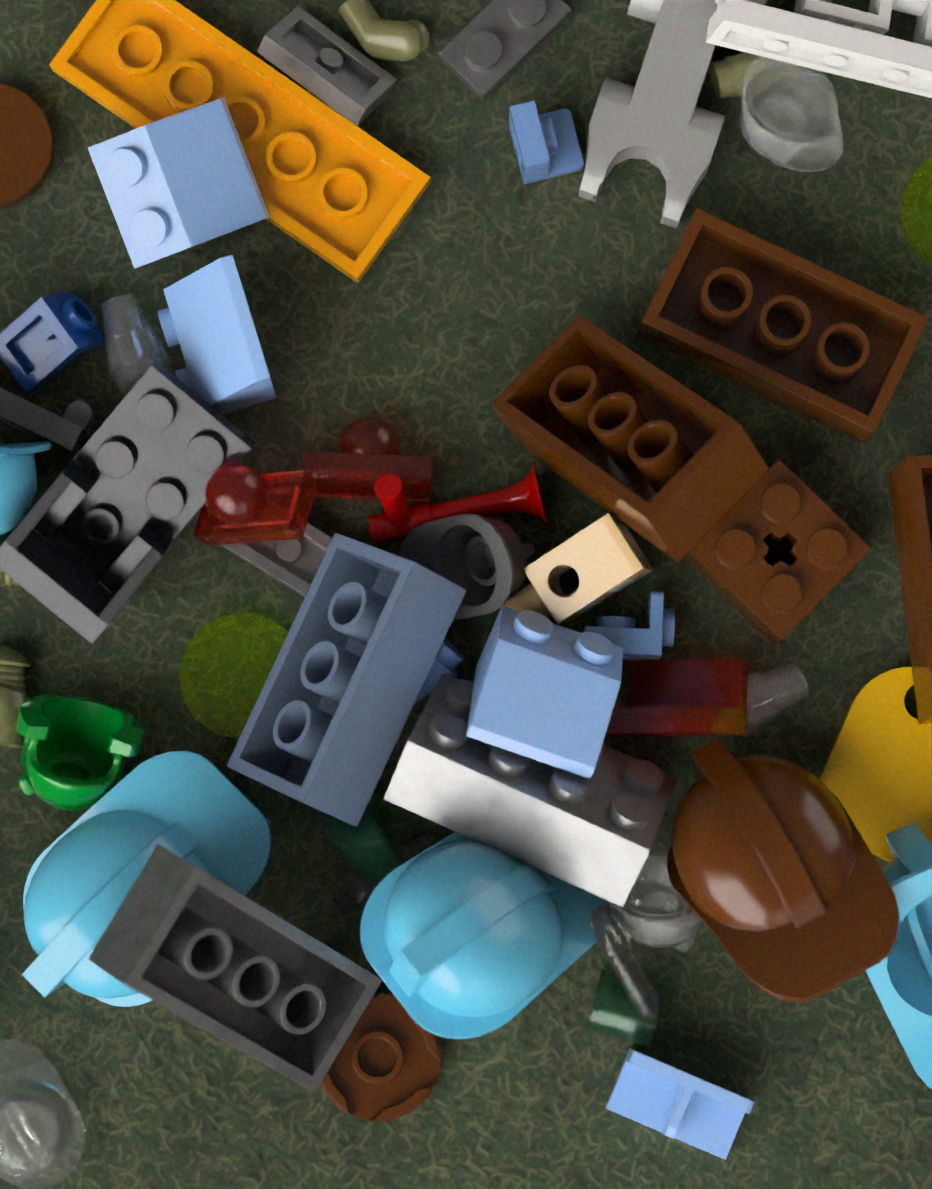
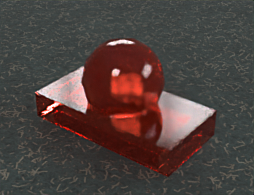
[302,416,432,502]
[193,463,319,546]

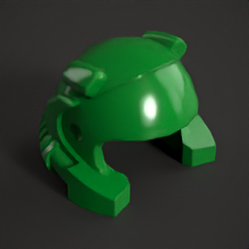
[15,694,145,811]

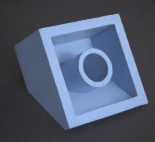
[88,98,270,269]
[157,255,277,414]
[466,605,623,779]

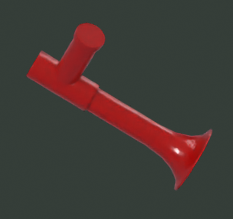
[368,461,549,543]

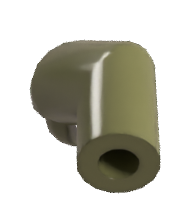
[338,0,430,62]

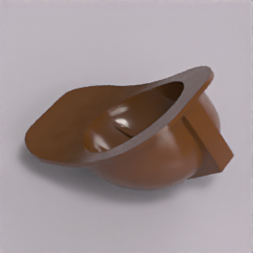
[667,738,900,1002]

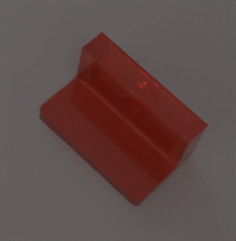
[606,658,748,738]

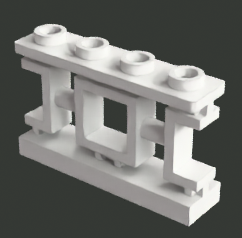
[706,0,932,98]

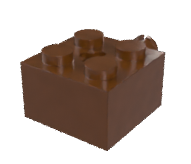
[684,459,872,647]

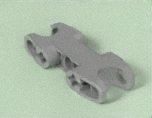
[578,0,745,228]

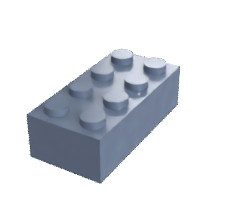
[226,533,466,827]

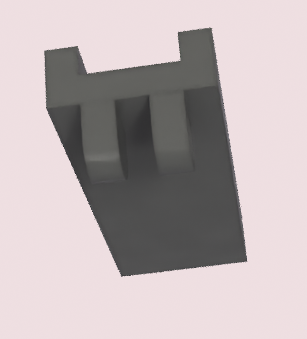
[0,388,96,457]

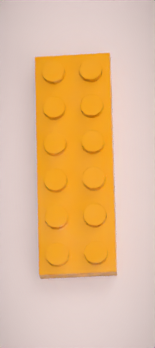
[49,0,431,283]

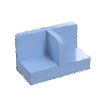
[605,1048,754,1160]

